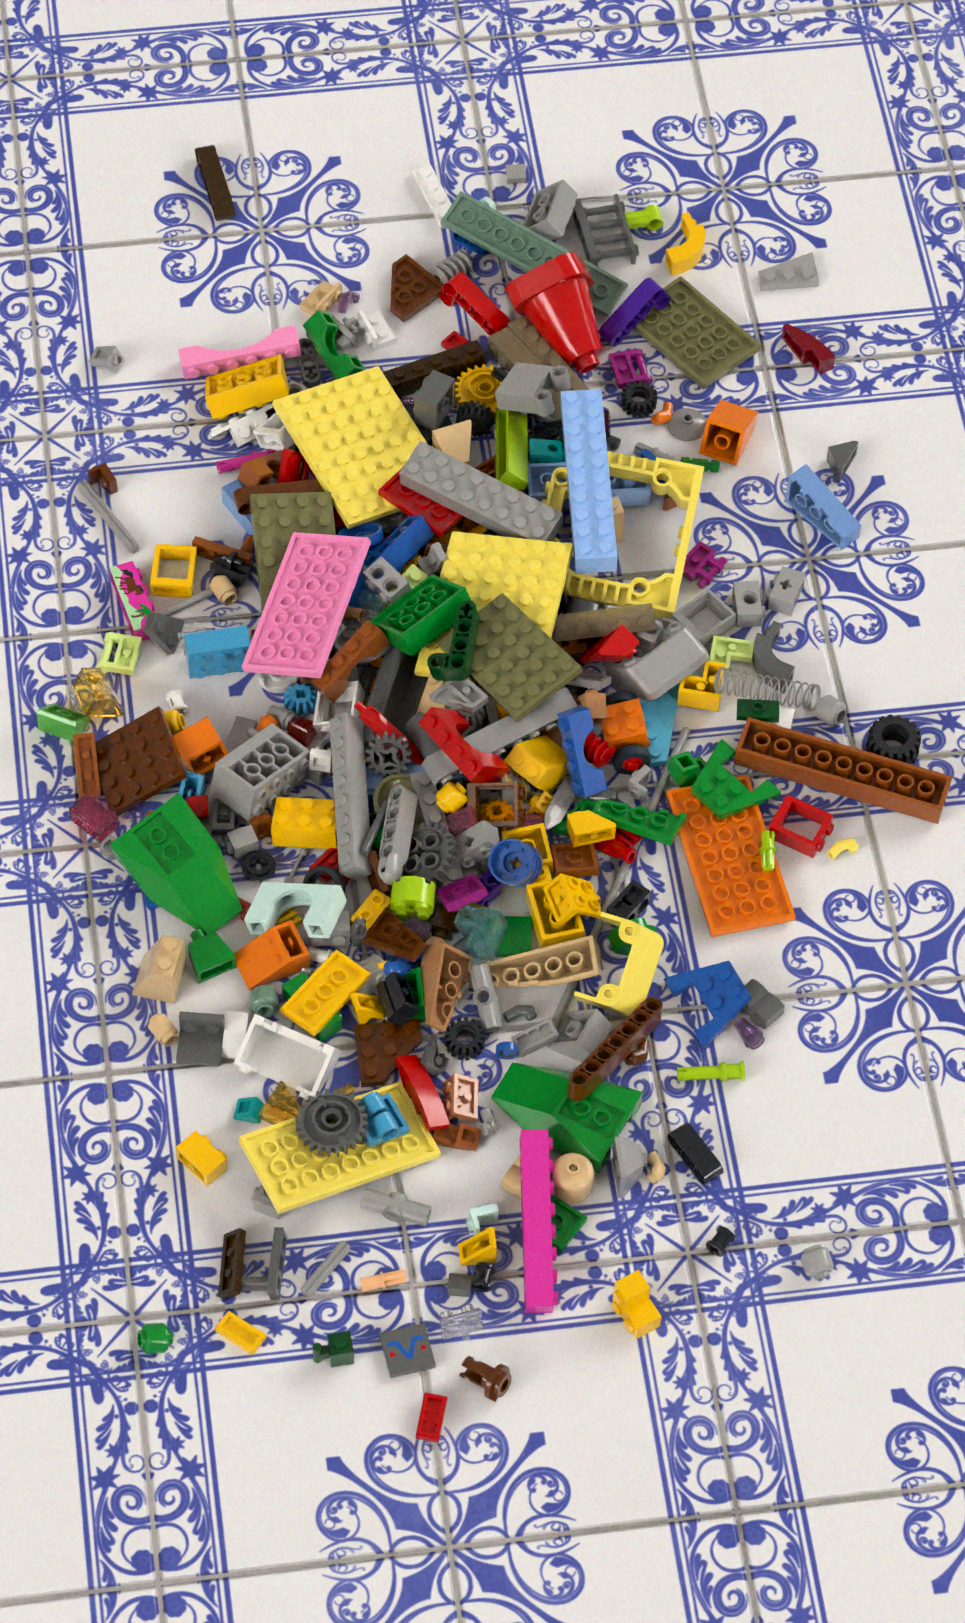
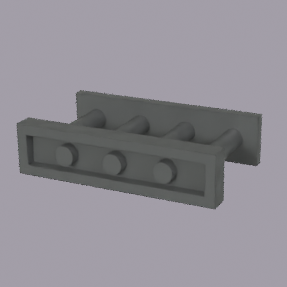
[572,194,639,267]

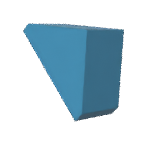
[179,770,206,803]

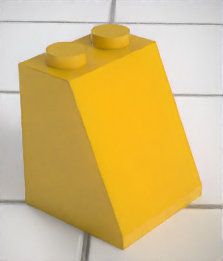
[504,735,569,794]

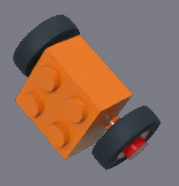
[601,691,651,775]

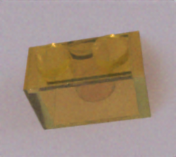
[72,668,124,717]

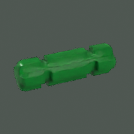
[681,457,720,473]

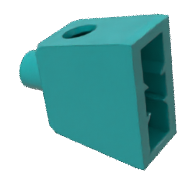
[529,439,565,464]

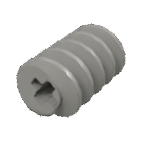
[430,249,473,284]

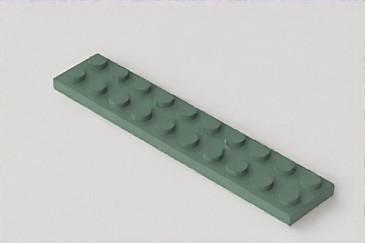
[440,191,628,317]

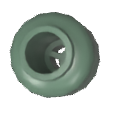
[249,985,279,1018]

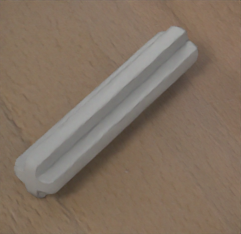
[301,1241,350,1297]

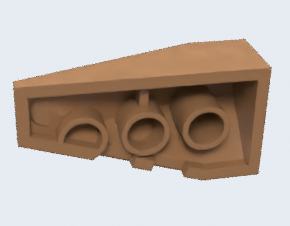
[421,942,473,1032]

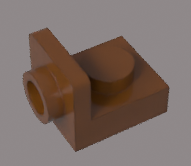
[87,463,118,495]

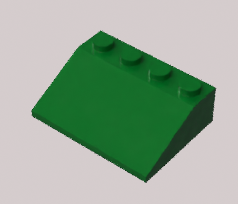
[370,574,472,656]

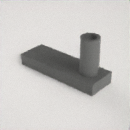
[241,1227,288,1300]

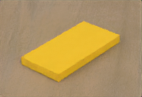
[280,949,371,1037]

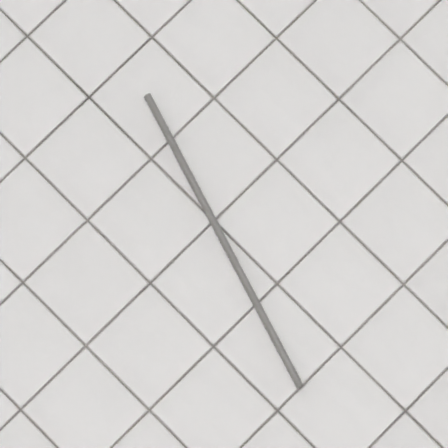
[552,727,691,1029]

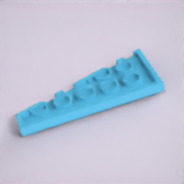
[637,682,680,767]

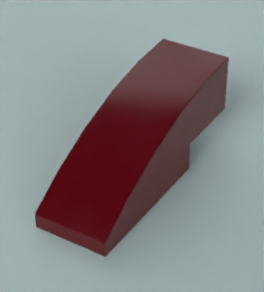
[782,324,835,375]

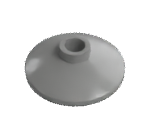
[667,408,707,441]

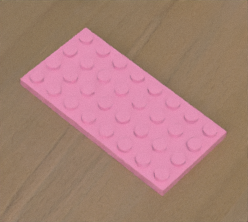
[242,532,371,678]

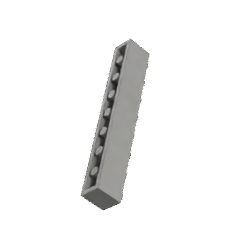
[421,687,578,786]
[329,712,373,881]

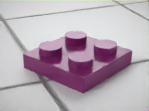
[435,873,488,913]

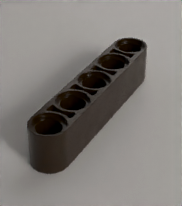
[195,145,236,221]

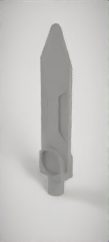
[544,773,576,830]

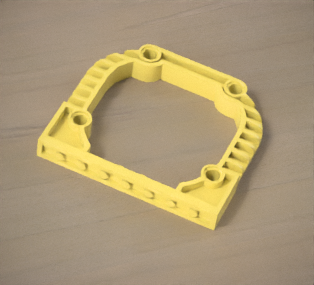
[542,451,704,619]

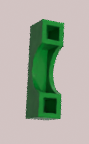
[302,310,366,380]

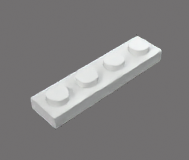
[413,165,452,229]

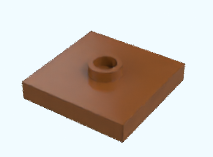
[550,843,599,877]

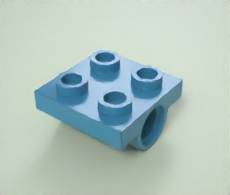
[361,1092,410,1148]

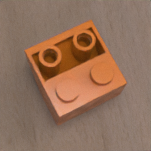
[173,716,229,774]

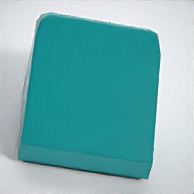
[233,1097,265,1124]

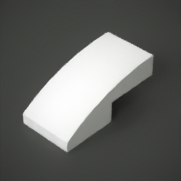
[222,1011,249,1059]

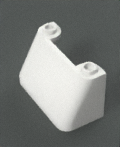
[234,1014,342,1100]

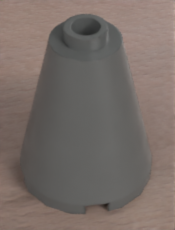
[405,712,441,759]

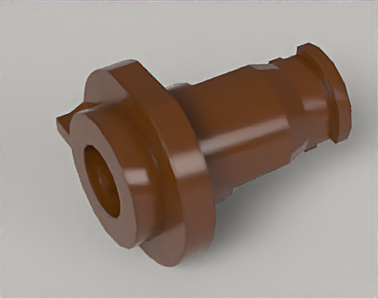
[459,1356,512,1402]

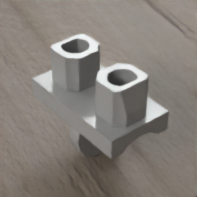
[331,314,360,351]

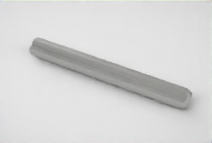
[78,479,139,553]

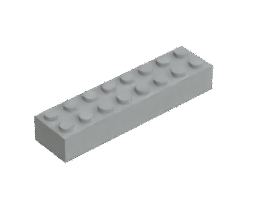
[399,441,563,541]

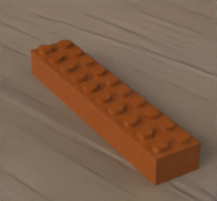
[734,717,952,824]

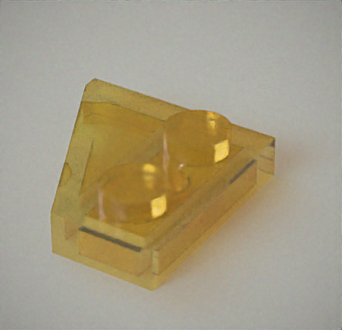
[259,1081,303,1125]

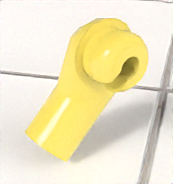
[826,838,859,860]

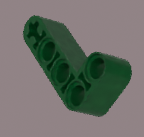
[427,600,480,681]

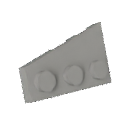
[758,252,819,291]

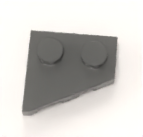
[143,612,185,655]

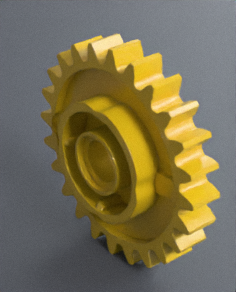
[454,364,507,419]

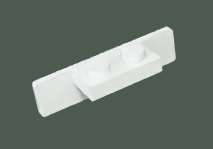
[207,401,274,447]

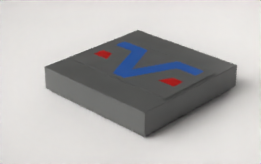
[379,1323,436,1378]

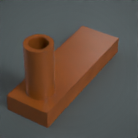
[192,535,255,567]
[73,733,101,799]

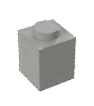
[225,824,259,861]

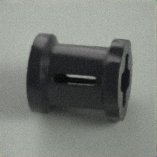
[706,1226,735,1257]
[471,1262,496,1293]

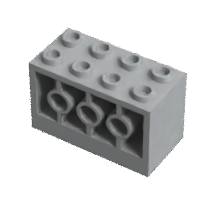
[210,723,310,821]

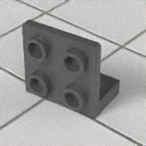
[176,1011,225,1067]

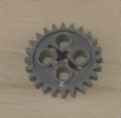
[402,821,458,884]

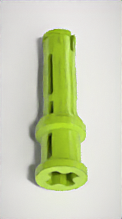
[677,1061,745,1082]

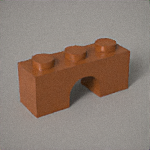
[237,450,283,487]

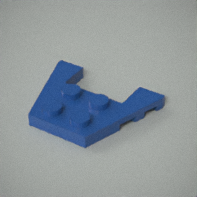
[664,960,752,1050]

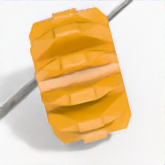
[480,797,514,832]

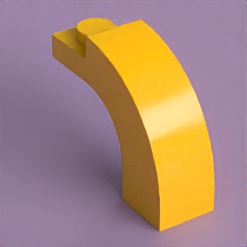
[665,212,705,276]

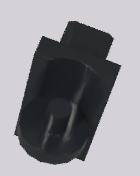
[210,551,252,587]

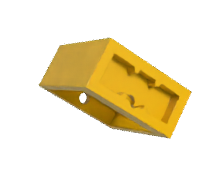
[150,544,197,598]

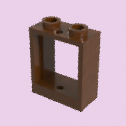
[467,782,526,828]

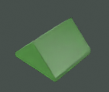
[37,703,91,742]

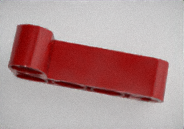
[440,272,511,336]

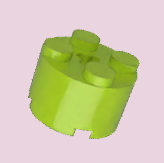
[390,876,436,921]

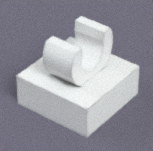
[309,747,332,773]

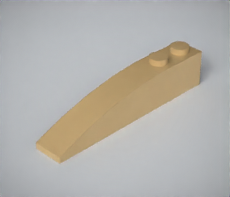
[469,935,602,988]

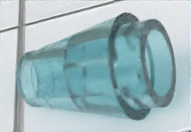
[357,590,387,613]

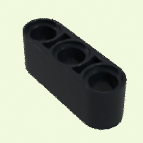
[667,1123,724,1185]

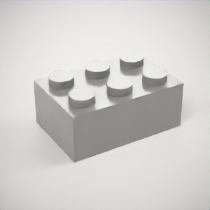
[523,180,578,241]

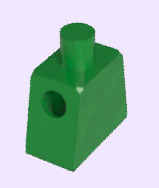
[188,929,236,984]

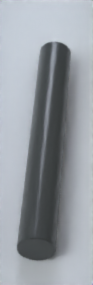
[360,800,388,855]

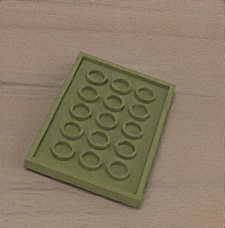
[634,276,761,390]
[249,492,336,612]
[438,593,583,723]

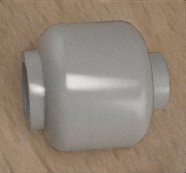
[815,695,847,726]
[801,1244,834,1280]

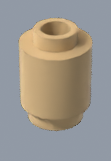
[210,575,238,606]
[148,1014,179,1047]

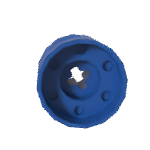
[488,839,542,887]

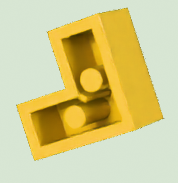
[677,661,726,712]
[611,1270,662,1339]

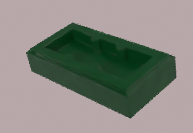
[736,699,779,723]

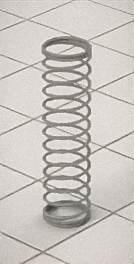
[714,667,821,711]

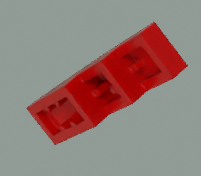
[395,1055,450,1131]

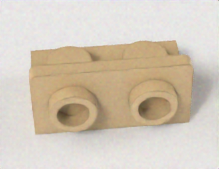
[300,280,343,316]

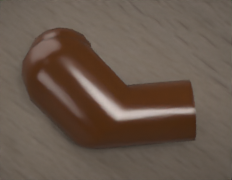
[624,1039,649,1066]

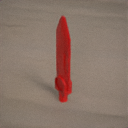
[354,701,423,765]

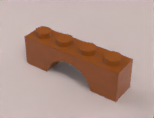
[311,620,390,703]

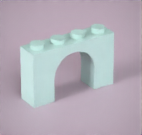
[244,882,347,939]

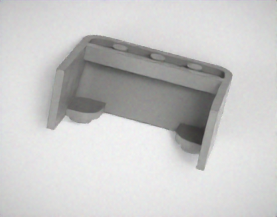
[604,617,709,701]

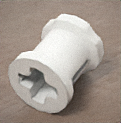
[165,690,189,716]

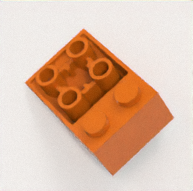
[234,920,310,991]

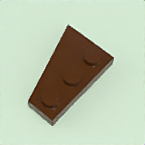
[361,907,427,963]

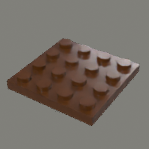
[95,706,187,817]

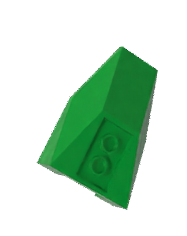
[109,793,243,936]
[491,1062,643,1175]

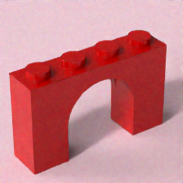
[418,707,510,783]

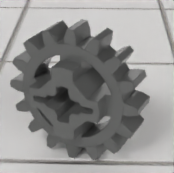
[365,731,412,778]

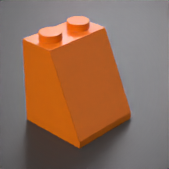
[699,400,758,466]

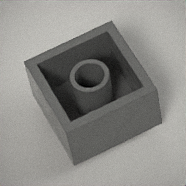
[413,370,455,431]

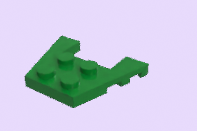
[691,739,781,819]

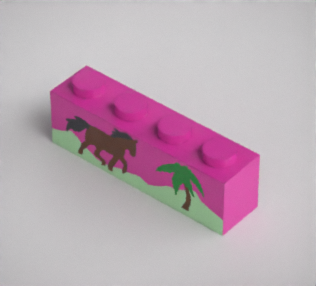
[109,561,155,641]

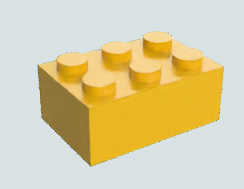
[271,797,337,849]
[525,880,585,948]

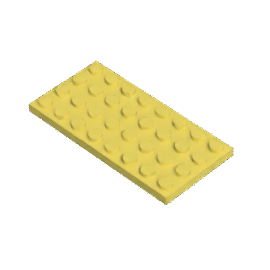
[239,1081,441,1214]

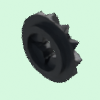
[241,850,276,882]

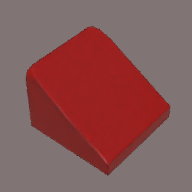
[187,795,209,819]

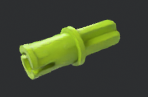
[759,830,777,872]

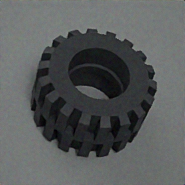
[866,714,921,764]

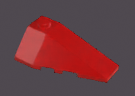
[575,624,640,664]

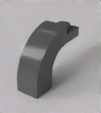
[752,621,795,694]

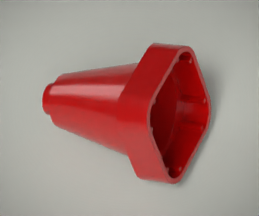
[505,252,603,374]

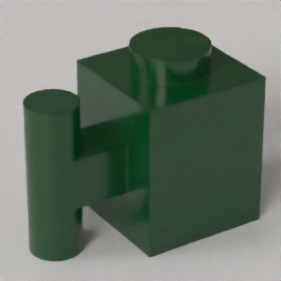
[313,1331,354,1368]

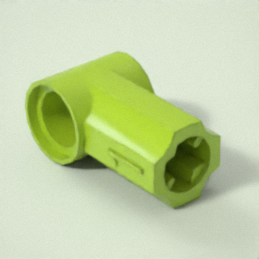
[624,205,664,231]

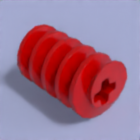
[583,733,615,768]

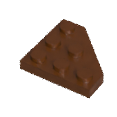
[390,254,444,322]
[354,1018,422,1088]

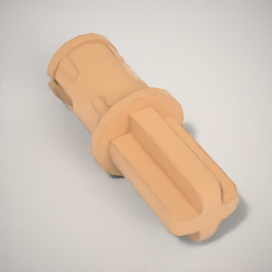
[360,1269,407,1292]

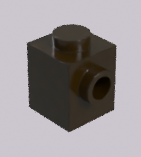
[431,903,461,941]

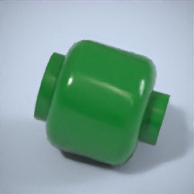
[137,1323,173,1354]

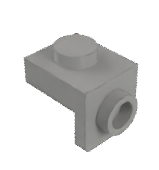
[628,765,652,803]

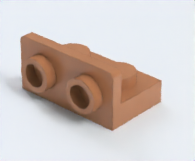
[442,1073,479,1123]

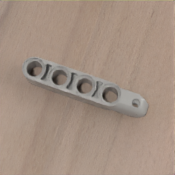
[378,784,418,885]

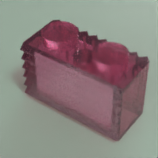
[69,794,119,843]

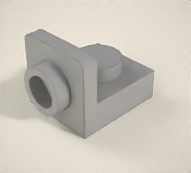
[89,346,124,373]
[417,542,448,576]

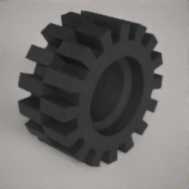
[621,380,657,418]
[455,400,494,437]
[445,1017,485,1061]

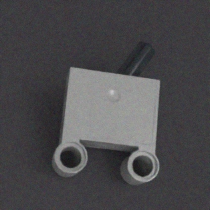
[491,362,571,416]

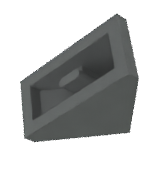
[826,440,859,482]

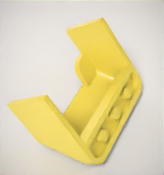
[574,912,664,1016]

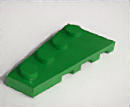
[592,799,687,846]

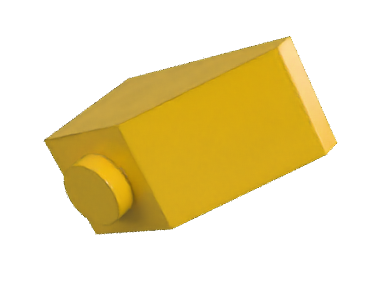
[566,810,616,847]

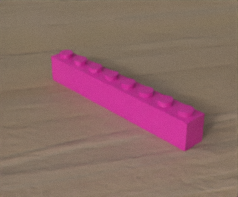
[519,1130,558,1313]

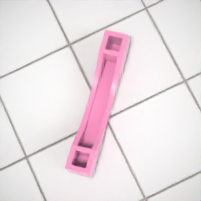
[178,325,301,380]

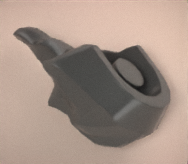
[421,1034,449,1076]

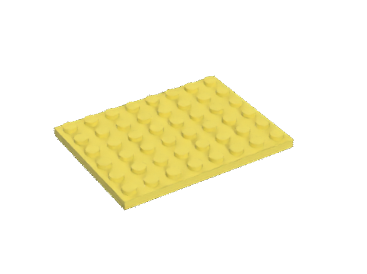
[272,366,427,529]
[414,531,574,682]

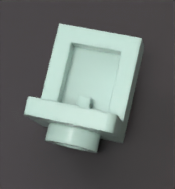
[466,1203,499,1235]

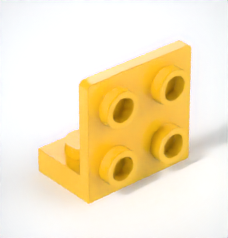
[543,873,601,925]

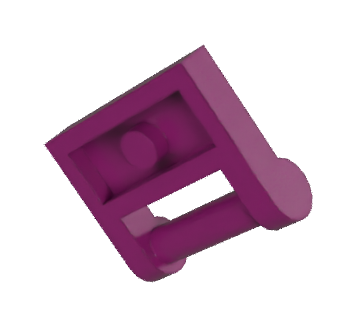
[608,349,653,389]

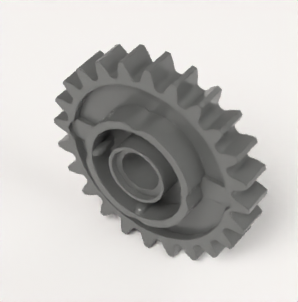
[295,1088,368,1158]

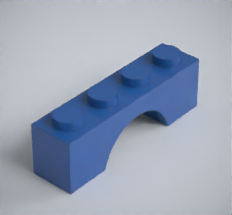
[557,706,607,797]

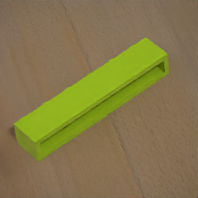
[496,409,528,491]

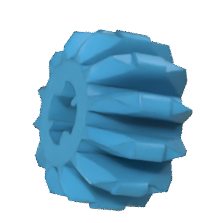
[283,682,318,718]

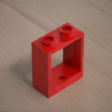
[768,795,835,858]

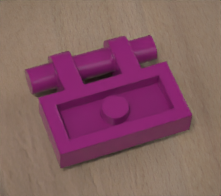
[682,541,727,589]

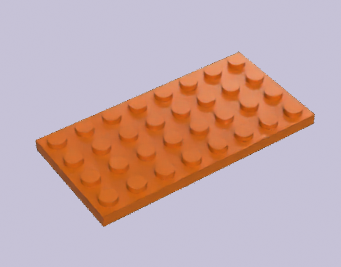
[666,775,796,938]

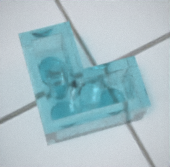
[454,905,508,962]

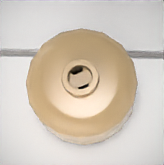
[550,1153,595,1204]

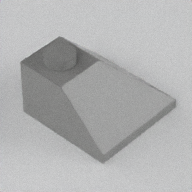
[612,1137,647,1198]

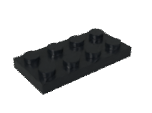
[530,410,611,449]

